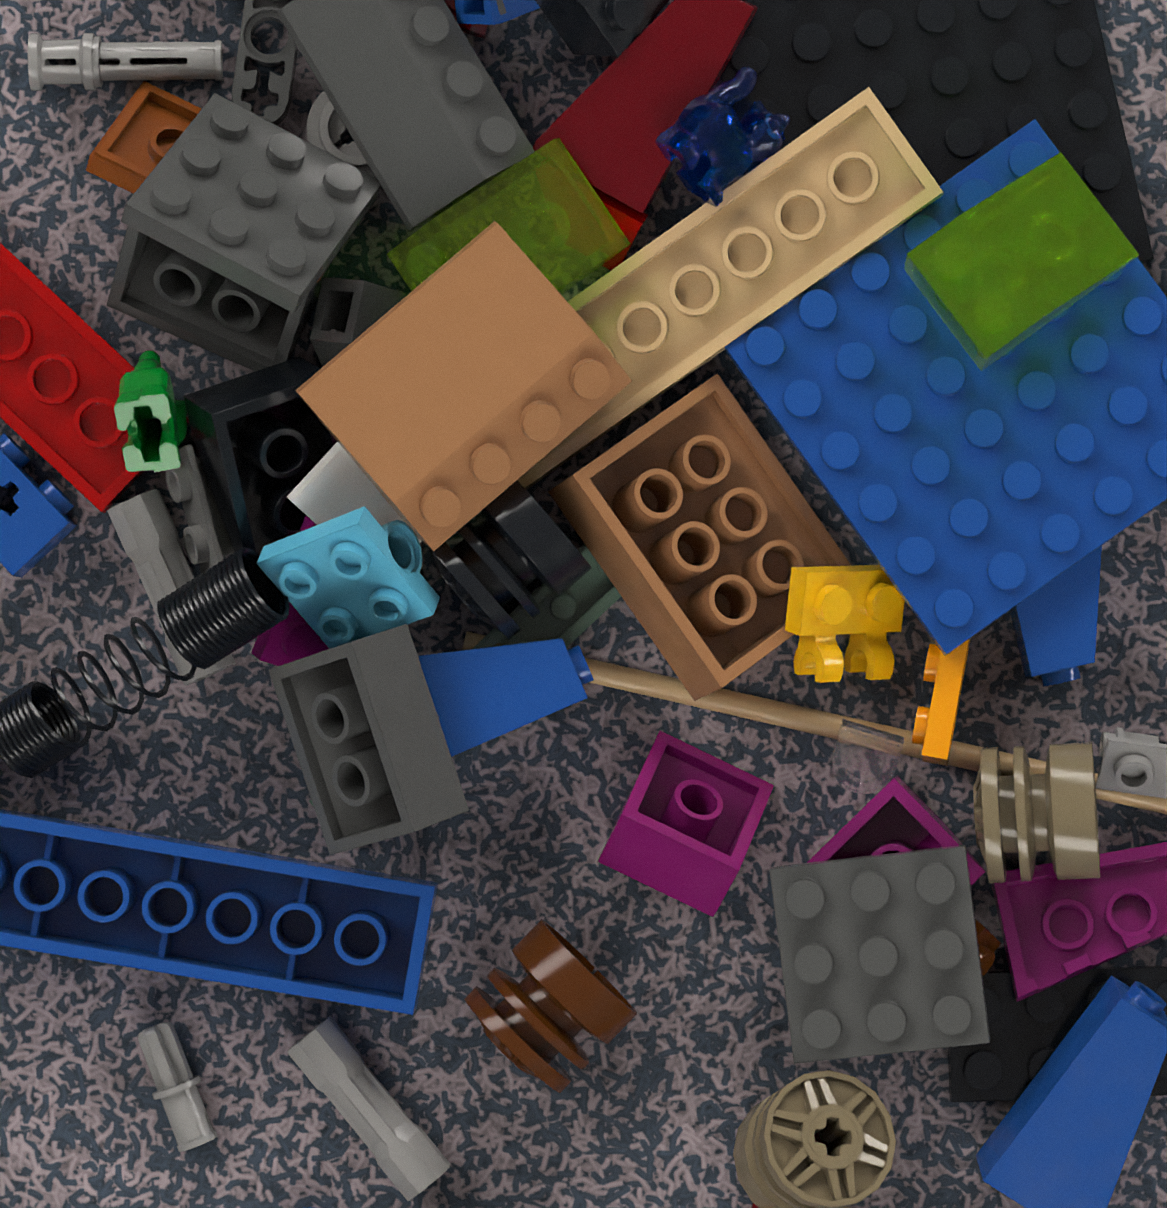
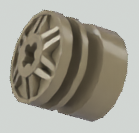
[973,742,1100,883]
[733,1070,896,1208]

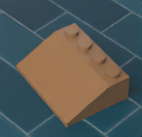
[295,221,632,551]
[548,373,852,701]

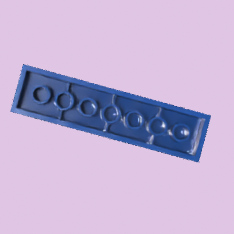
[0,809,438,1015]

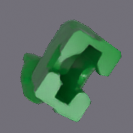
[114,350,187,472]

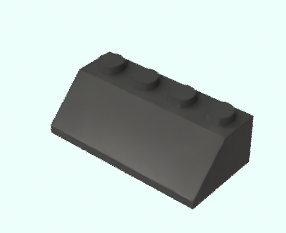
[278,0,536,232]

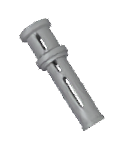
[27,33,223,91]

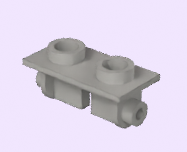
[166,444,235,573]
[1095,727,1167,799]

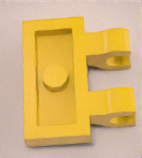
[785,565,905,683]

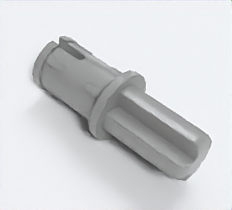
[138,1022,218,1152]

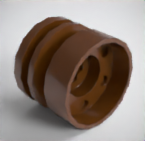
[464,919,637,1093]

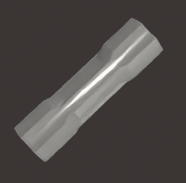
[107,489,236,686]
[287,1016,451,1201]

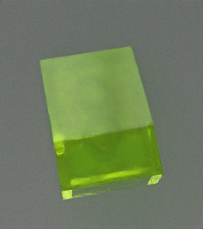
[387,138,630,295]
[904,152,1139,371]

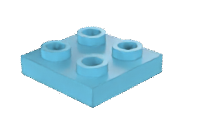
[256,506,440,649]

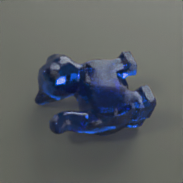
[655,67,790,207]

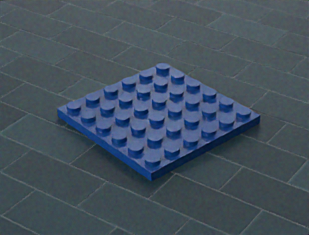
[725,119,1167,656]

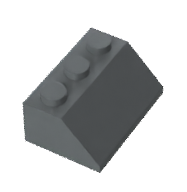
[107,226,330,371]
[268,624,469,855]

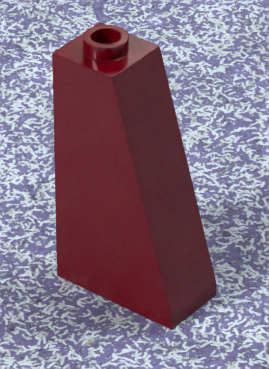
[533,0,758,214]

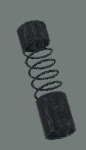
[0,547,290,778]

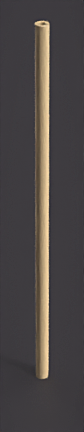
[462,632,1167,815]

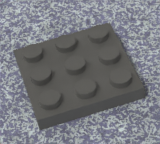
[121,93,381,313]
[769,845,990,1064]

